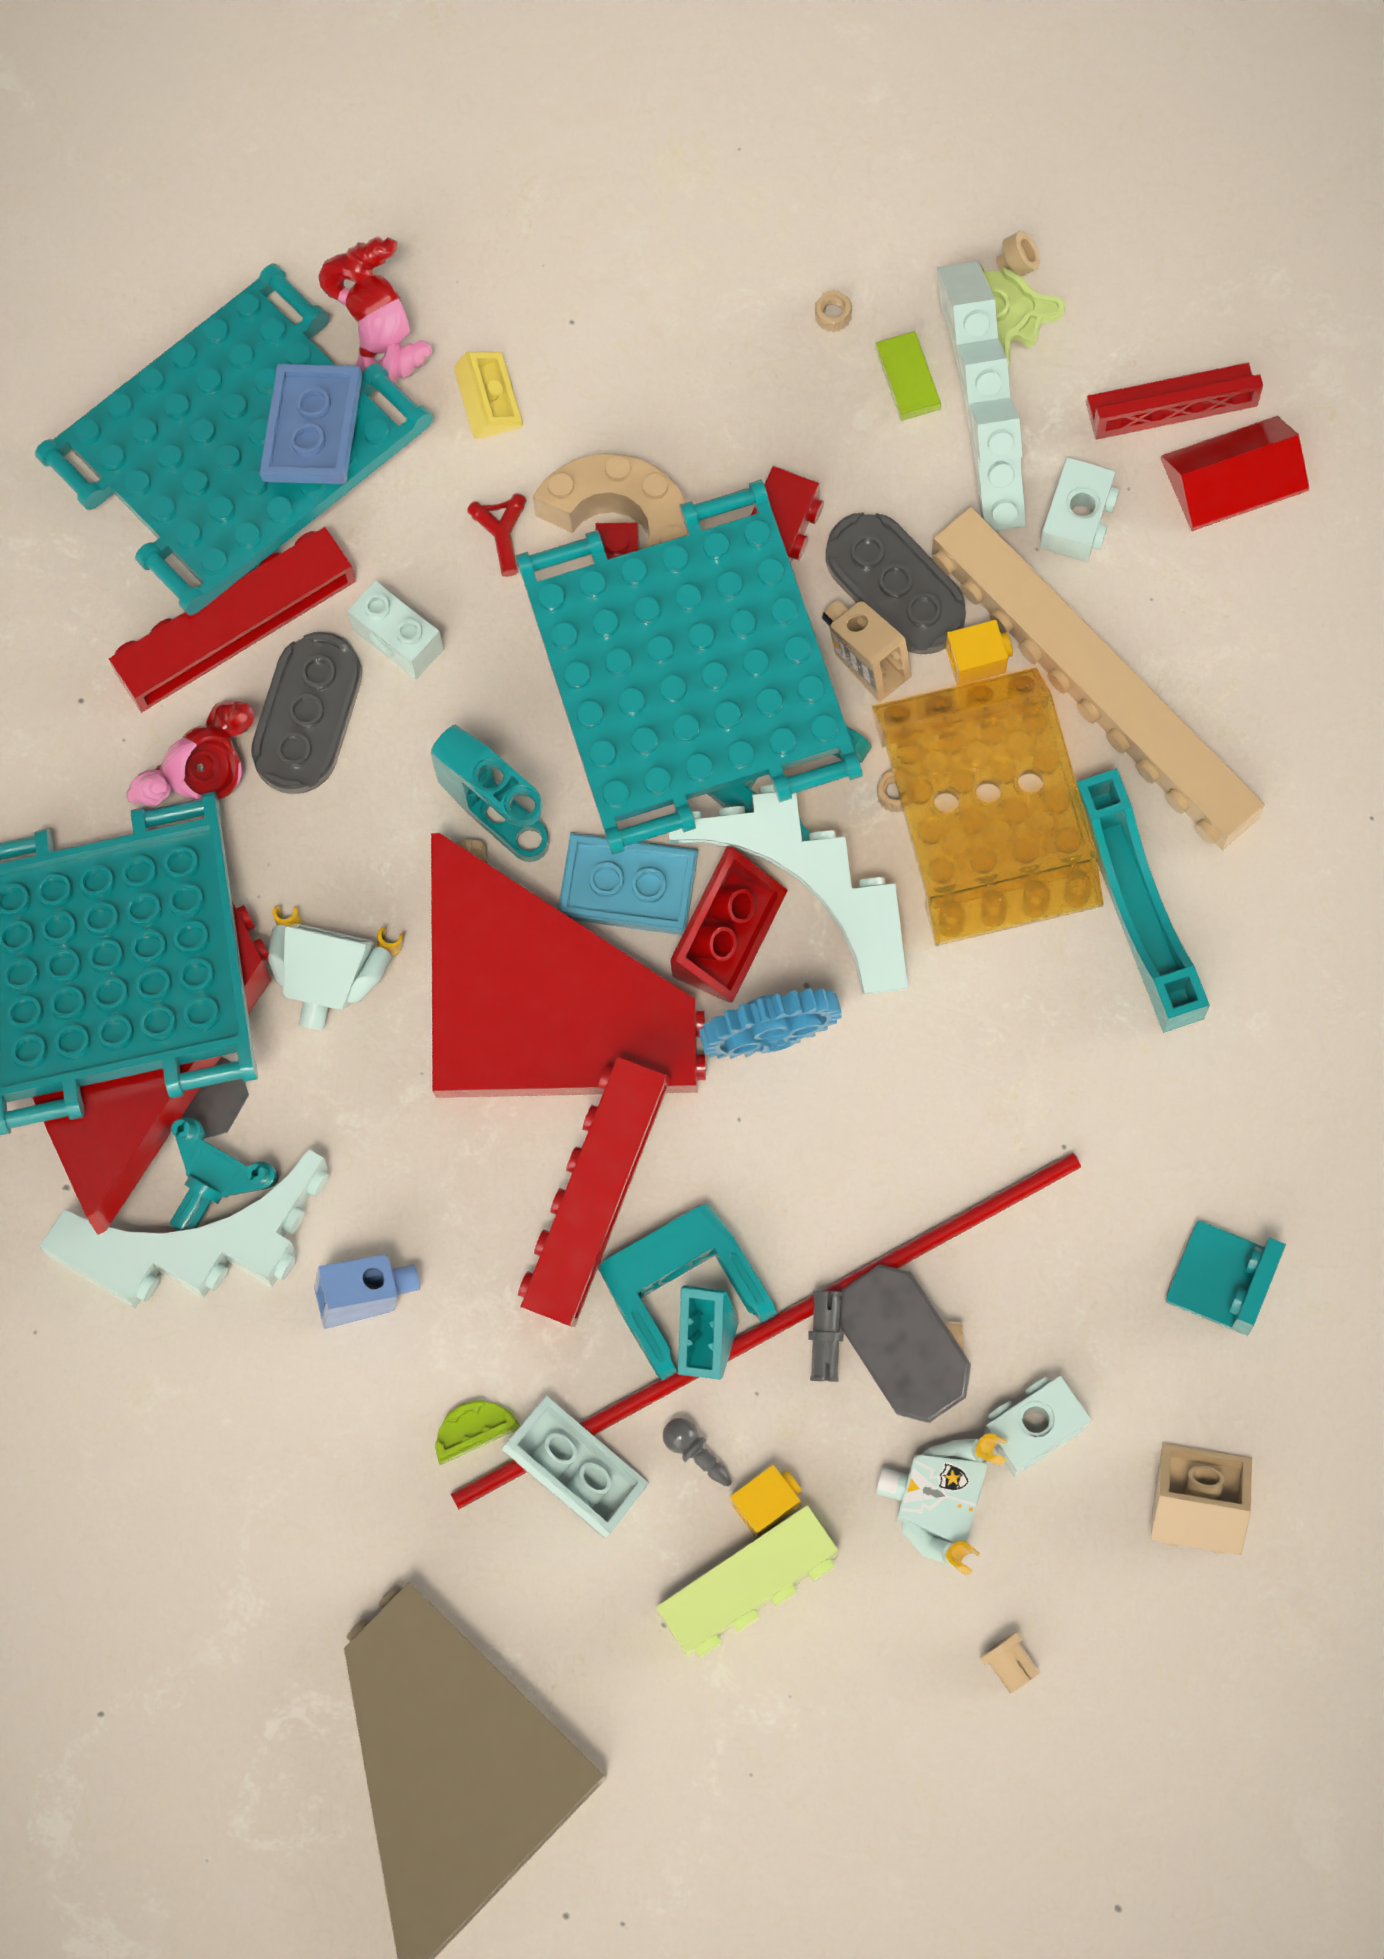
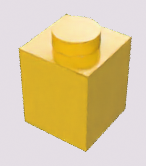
[945,619,1013,686]
[730,1465,802,1539]

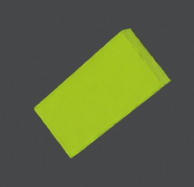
[876,331,941,421]

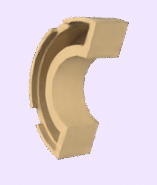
[533,453,688,548]

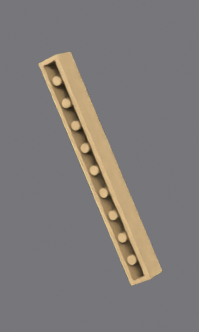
[932,507,1265,851]

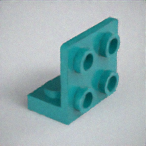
[1166,1221,1286,1336]

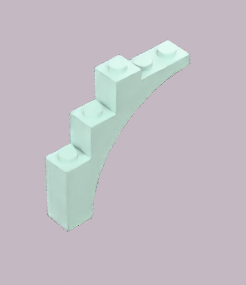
[937,261,1026,531]
[669,785,908,995]
[39,1149,329,1309]

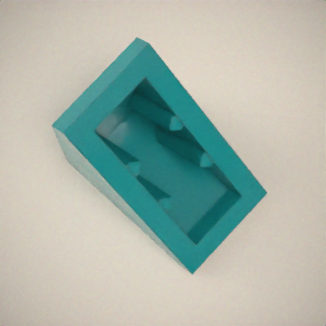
[678,1286,738,1380]

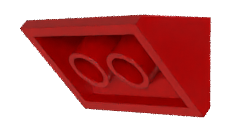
[1161,416,1310,532]
[670,846,788,1003]

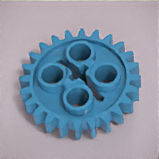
[699,988,842,1059]

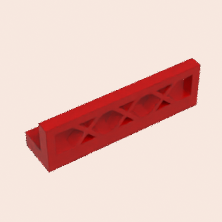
[1086,362,1263,440]

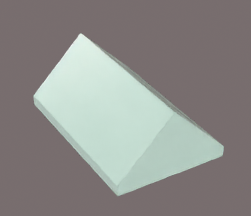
[501,1396,649,1538]

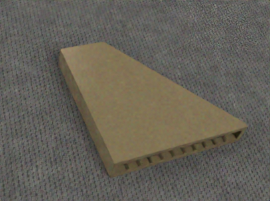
[344,1582,606,1959]

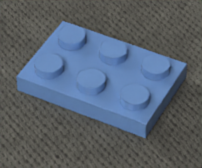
[260,364,362,484]

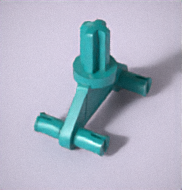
[170,1117,279,1231]

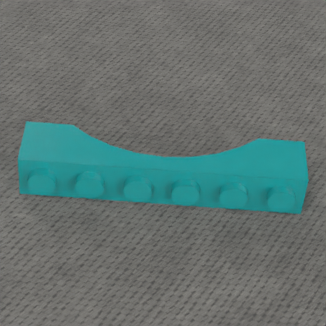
[1073,768,1210,1033]

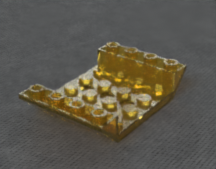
[871,667,1104,946]

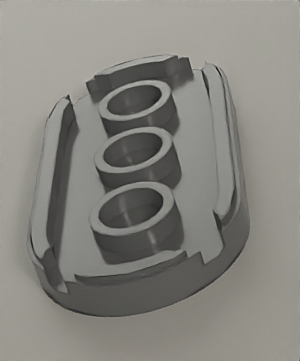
[825,512,966,654]
[251,632,362,794]

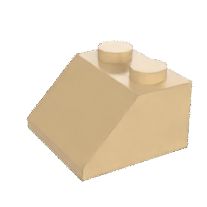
[1151,1443,1252,1555]

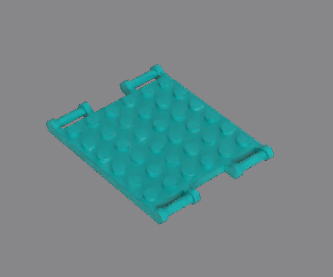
[35,263,433,615]
[515,479,863,855]
[0,792,258,1135]

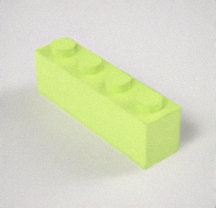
[656,1505,839,1658]

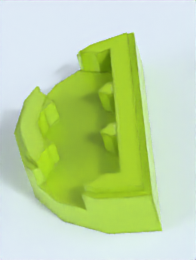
[435,1400,521,1466]

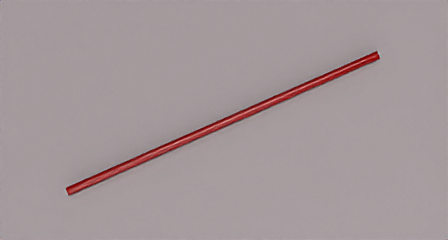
[450,1152,1081,1510]

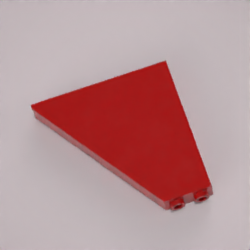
[431,833,706,1098]
[32,901,271,1235]

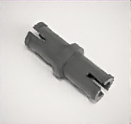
[808,1291,844,1382]

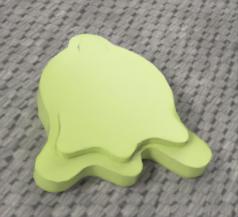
[981,267,1065,367]

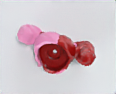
[318,237,432,393]
[126,700,255,806]

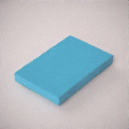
[558,833,698,935]

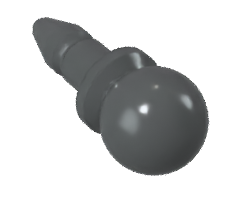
[662,1417,732,1487]

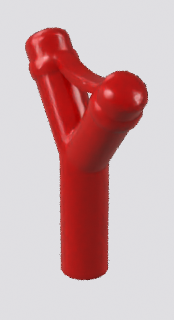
[467,493,526,577]

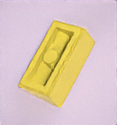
[454,352,523,438]

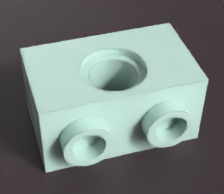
[1040,457,1120,562]
[347,581,444,680]
[984,1375,1092,1477]

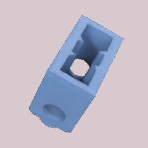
[314,1255,420,1329]

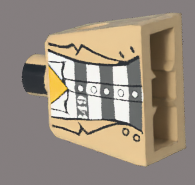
[822,601,912,702]

